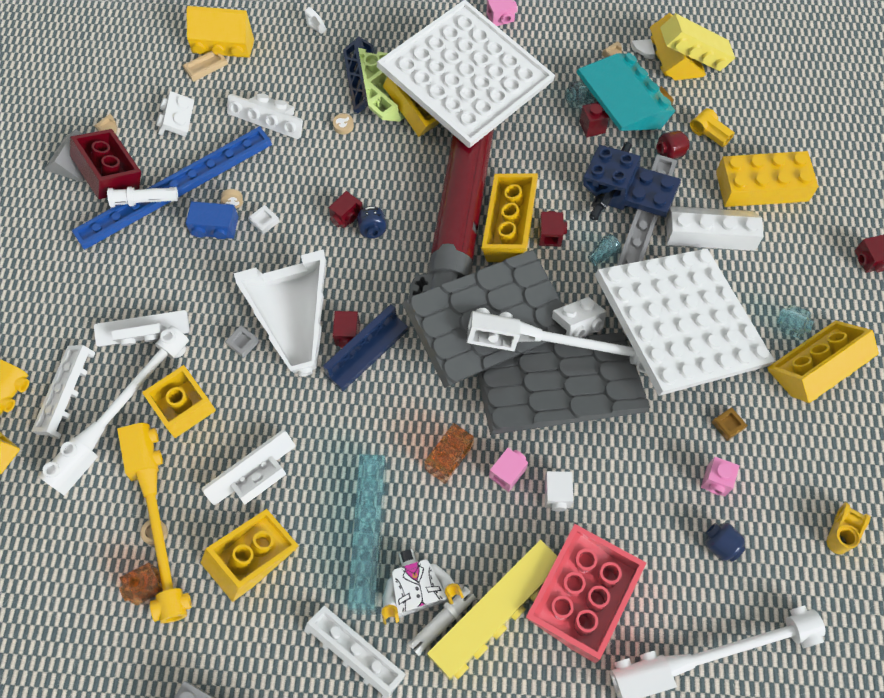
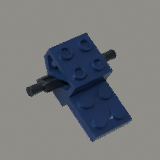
[583,142,681,221]

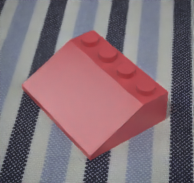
[526,524,646,664]

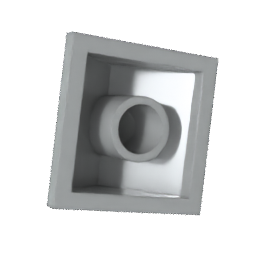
[44,129,85,182]

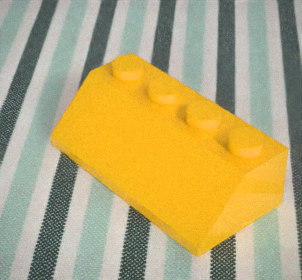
[482,173,538,262]
[767,320,879,403]

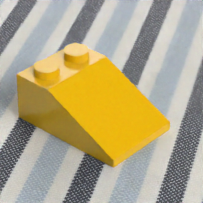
[200,509,299,602]

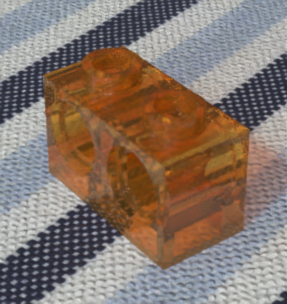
[424,423,474,484]

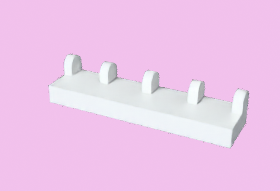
[31,345,95,439]
[304,606,406,698]

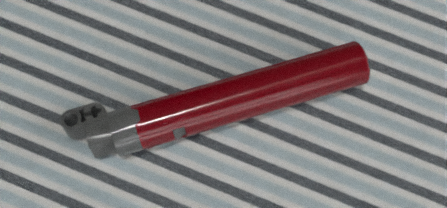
[409,129,494,298]

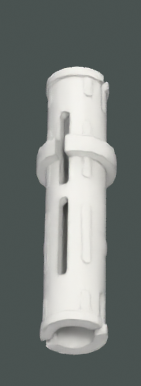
[407,586,477,656]

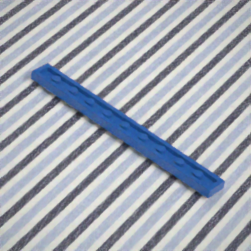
[72,126,272,250]

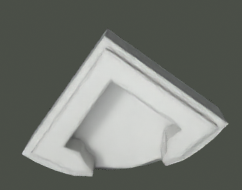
[305,7,326,34]
[631,39,655,59]

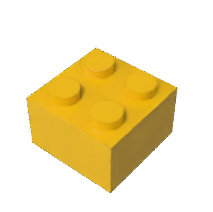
[142,365,216,438]

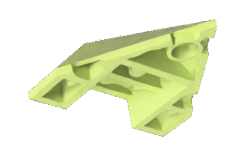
[358,48,405,122]

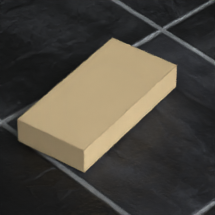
[183,51,228,82]

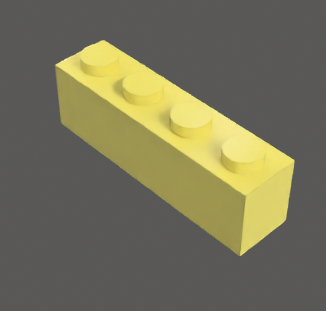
[660,13,735,71]

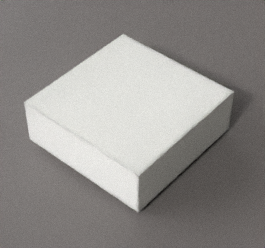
[248,205,280,235]

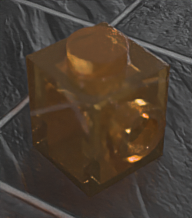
[119,562,163,605]

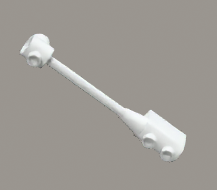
[467,308,646,373]
[38,326,189,496]
[610,605,825,698]

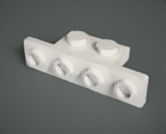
[227,94,303,139]
[94,310,190,347]
[201,430,295,505]

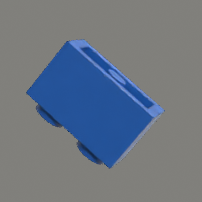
[186,201,239,239]

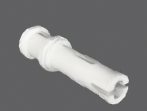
[107,187,178,208]

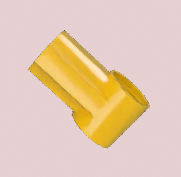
[690,108,735,147]

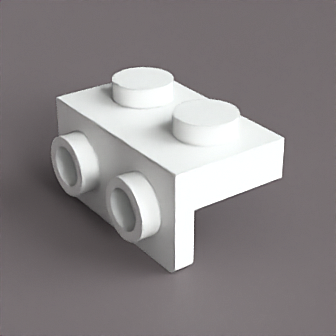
[156,91,194,137]
[552,297,607,338]

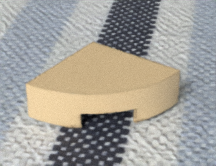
[602,41,622,58]
[94,114,117,134]

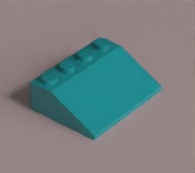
[576,53,676,131]

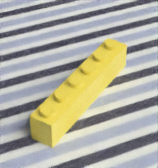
[427,540,558,680]

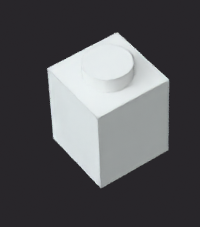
[545,471,573,511]

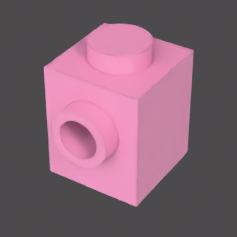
[486,0,517,26]
[489,448,528,492]
[701,457,740,497]

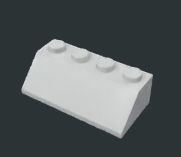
[666,206,764,251]

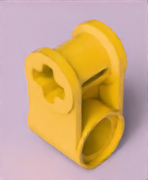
[826,502,871,554]

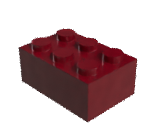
[70,129,141,200]

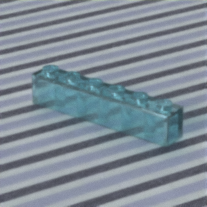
[347,454,387,615]

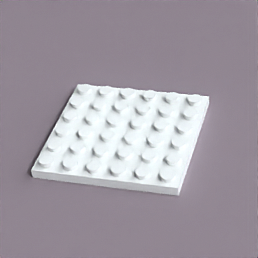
[377,0,555,148]
[594,249,775,396]

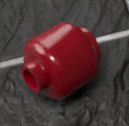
[656,130,690,159]

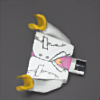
[381,549,464,624]

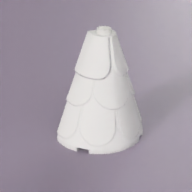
[234,250,326,377]

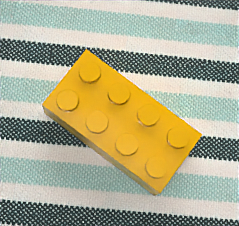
[716,151,819,207]

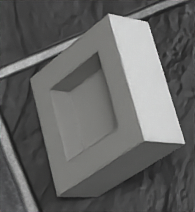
[225,325,259,358]

